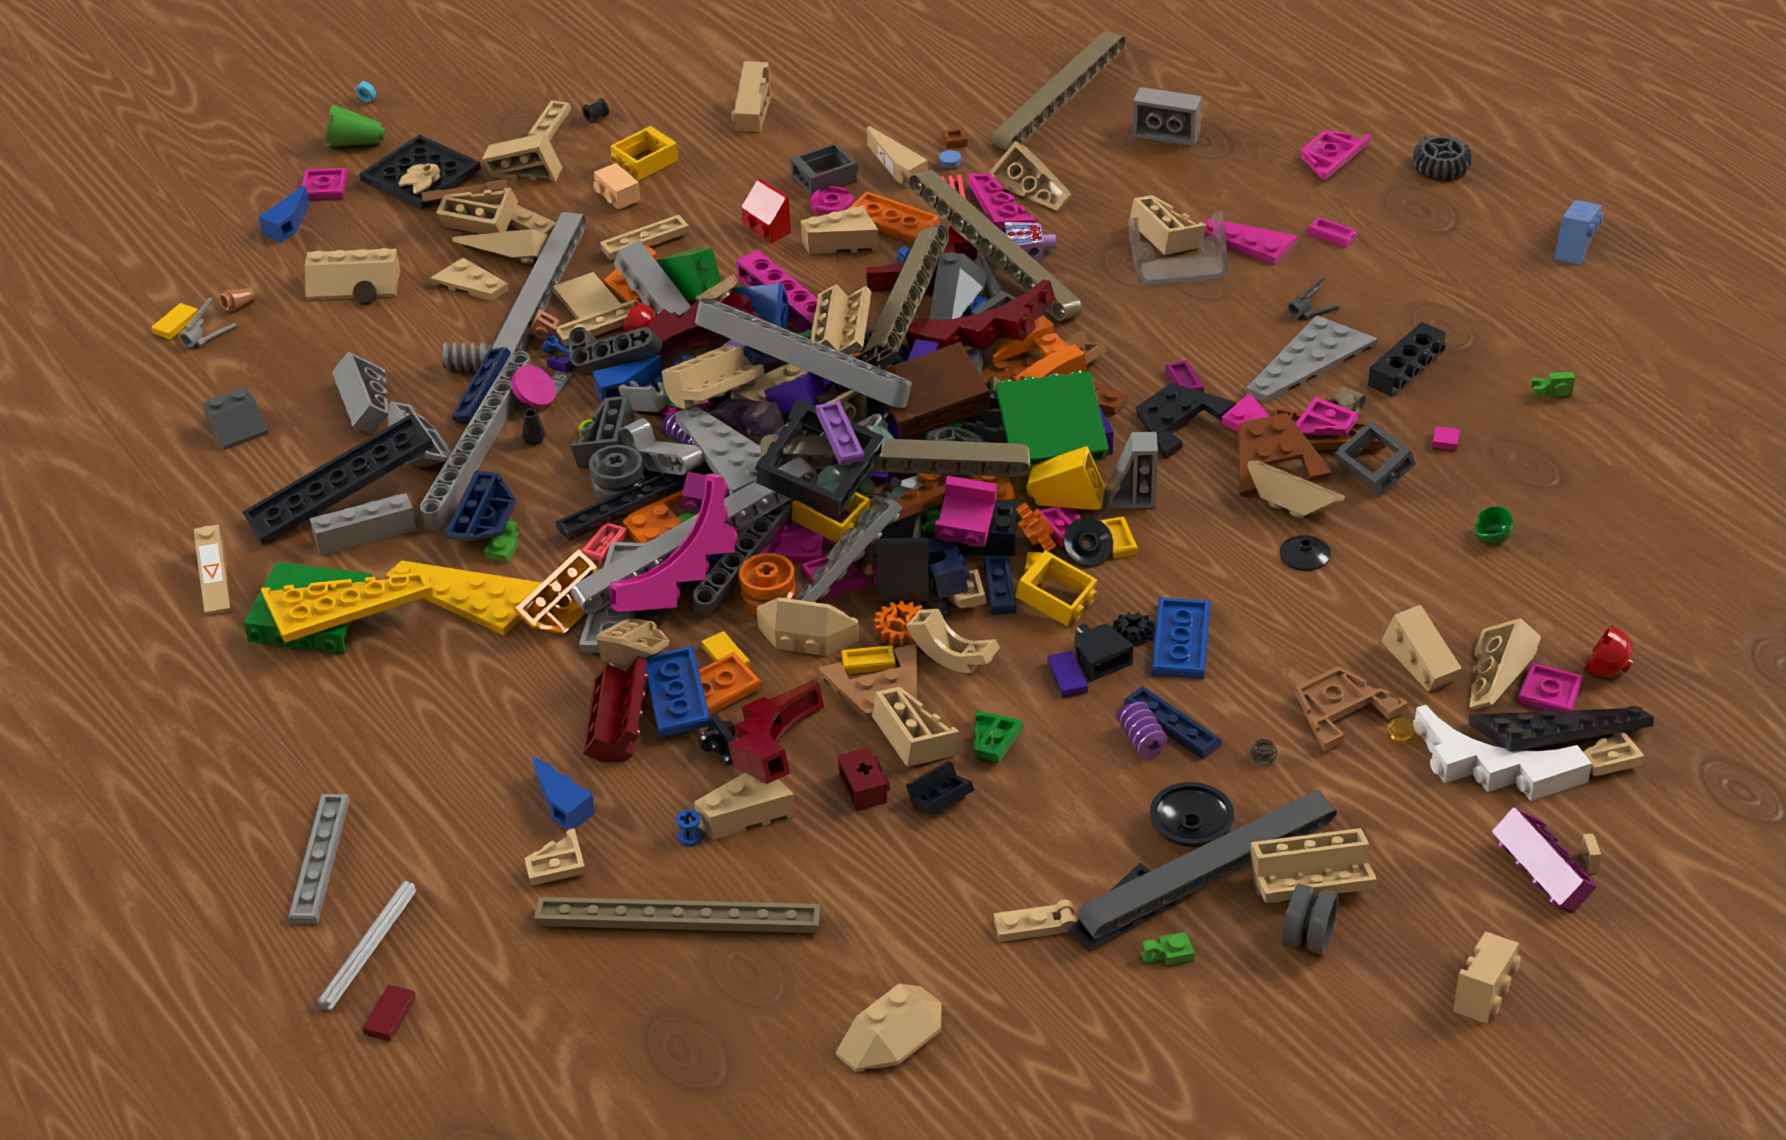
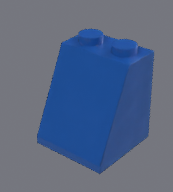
[731,283,789,329]

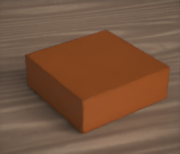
[943,128,968,149]

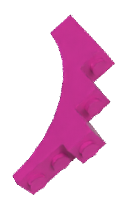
[610,474,738,612]

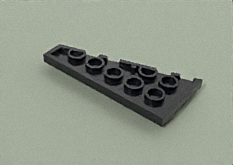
[1469,706,1654,752]

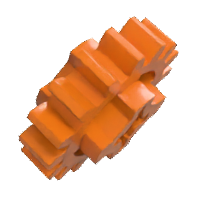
[1016,502,1056,552]
[874,601,922,647]

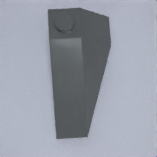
[929,252,987,320]

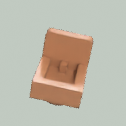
[528,309,559,341]

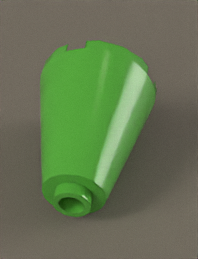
[326,105,385,147]

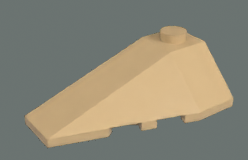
[989,141,1073,212]
[453,229,549,264]
[1470,618,1541,710]

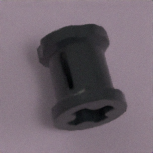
[582,98,609,123]

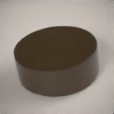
[353,281,377,305]

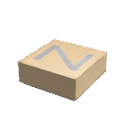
[1580,833,1601,874]

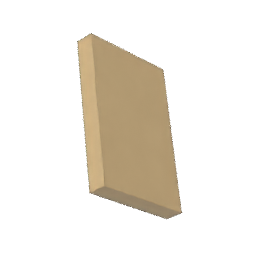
[553,272,621,320]

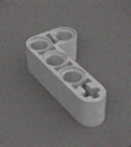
[620,418,704,475]

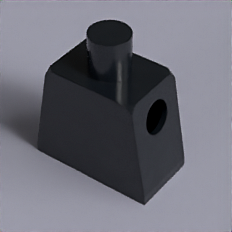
[1074,623,1133,682]

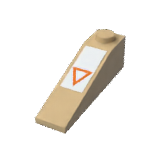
[867,126,928,188]
[194,524,231,616]

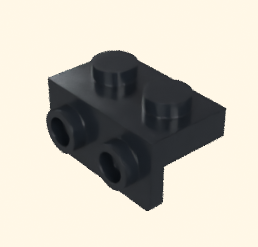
[906,761,975,815]

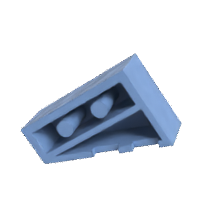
[1554,200,1604,265]

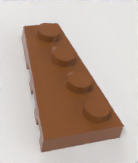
[891,474,984,521]

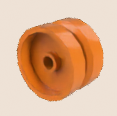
[739,553,796,615]

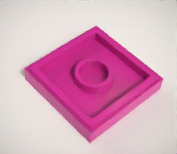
[301,168,348,200]
[800,556,868,601]
[1517,662,1584,711]

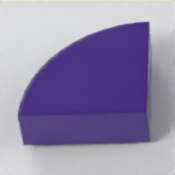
[547,354,575,373]

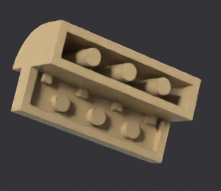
[810,284,872,357]
[662,346,765,409]
[1251,828,1377,903]

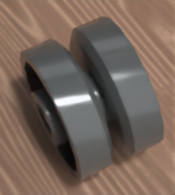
[589,445,645,501]
[1283,883,1339,955]

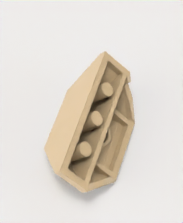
[1247,461,1345,518]
[757,597,859,656]
[596,617,669,668]
[836,984,942,1072]

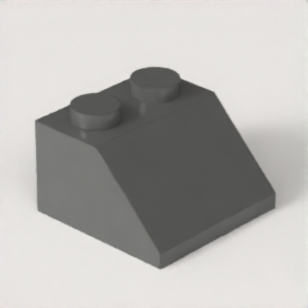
[202,387,269,450]

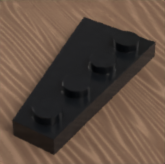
[1067,862,1184,952]

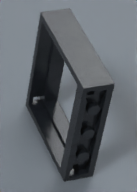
[755,403,885,519]

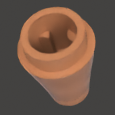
[220,287,256,312]

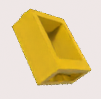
[610,126,679,181]
[791,492,870,543]
[1015,550,1097,627]

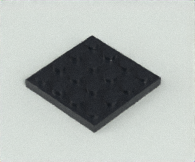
[359,135,481,209]

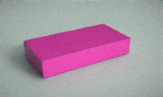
[1307,217,1358,248]

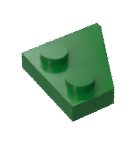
[974,710,1024,762]

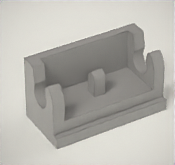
[618,381,668,412]

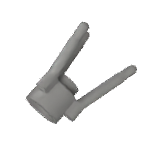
[179,298,237,348]

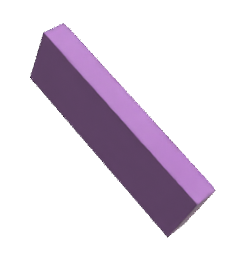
[815,401,865,466]

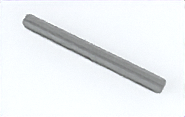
[317,881,416,1011]

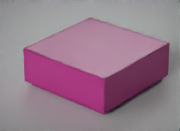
[1432,426,1460,451]

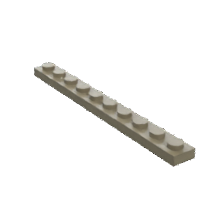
[534,897,821,933]

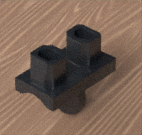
[699,714,738,765]

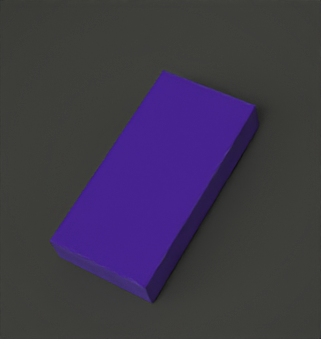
[1047,651,1088,697]

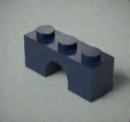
[929,539,971,598]

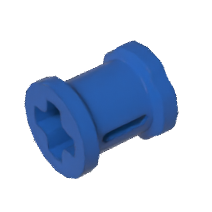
[676,809,703,846]

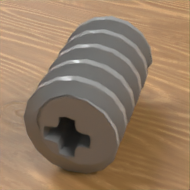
[442,342,492,372]

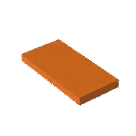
[848,191,940,244]
[644,652,762,735]

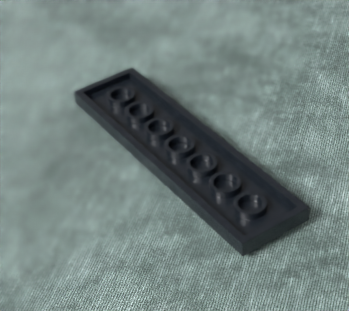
[242,414,435,546]

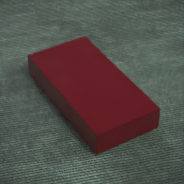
[363,984,416,1041]

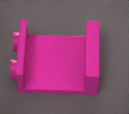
[935,476,997,547]

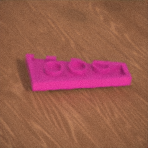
[1204,218,1298,265]

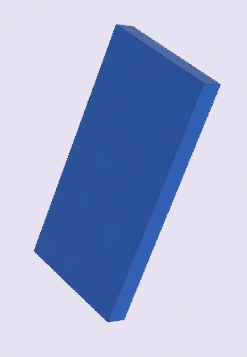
[1152,598,1210,679]
[644,646,710,738]

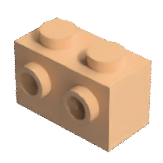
[593,163,640,210]

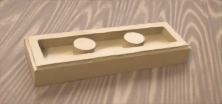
[528,101,571,141]

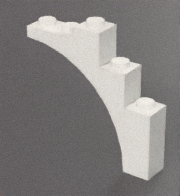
[1413,705,1592,801]

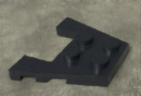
[816,342,901,405]
[1136,383,1236,459]

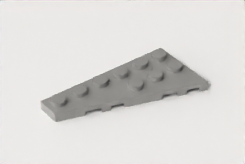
[1246,315,1378,403]
[676,405,761,495]
[794,495,902,602]

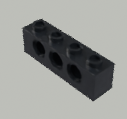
[1368,322,1446,397]

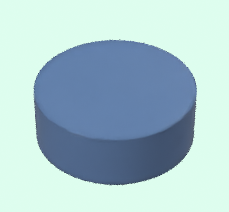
[939,150,961,169]

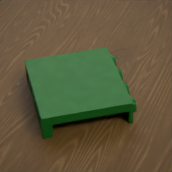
[994,371,1109,469]
[244,562,372,654]

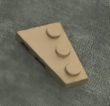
[430,258,509,301]
[696,274,738,301]

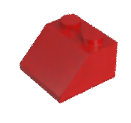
[742,179,791,243]

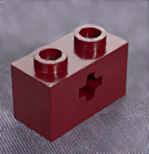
[838,747,890,811]

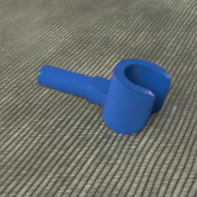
[897,246,910,263]
[541,336,570,355]

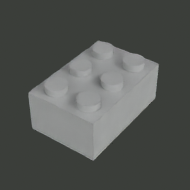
[1132,87,1202,146]

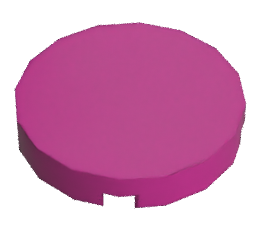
[810,186,854,216]
[511,365,556,409]

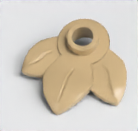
[399,164,440,195]

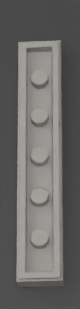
[288,794,350,925]

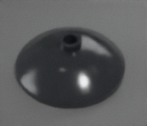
[1150,782,1234,847]

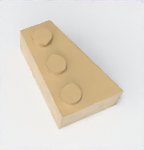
[482,133,562,182]
[1381,605,1462,692]

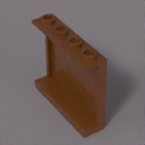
[883,342,993,439]

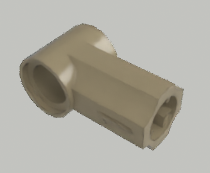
[1326,386,1366,414]

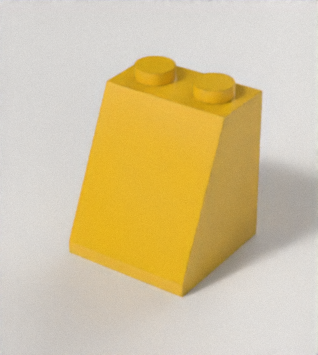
[1026,446,1106,510]

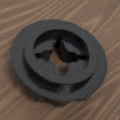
[1113,611,1154,644]

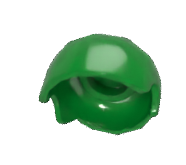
[1475,506,1514,544]

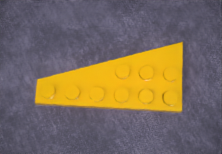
[386,561,542,636]
[261,572,433,643]

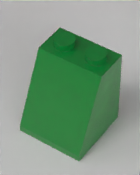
[656,247,722,301]

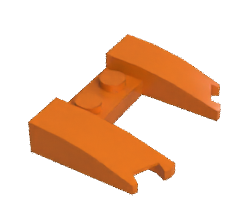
[993,315,1087,381]

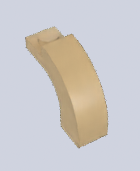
[906,609,1000,673]

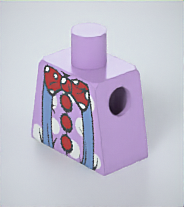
[1005,222,1056,261]

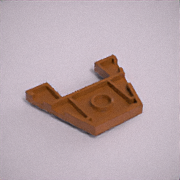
[1238,413,1331,496]

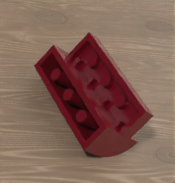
[583,656,648,762]

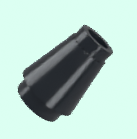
[522,409,546,445]

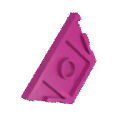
[1300,130,1371,180]

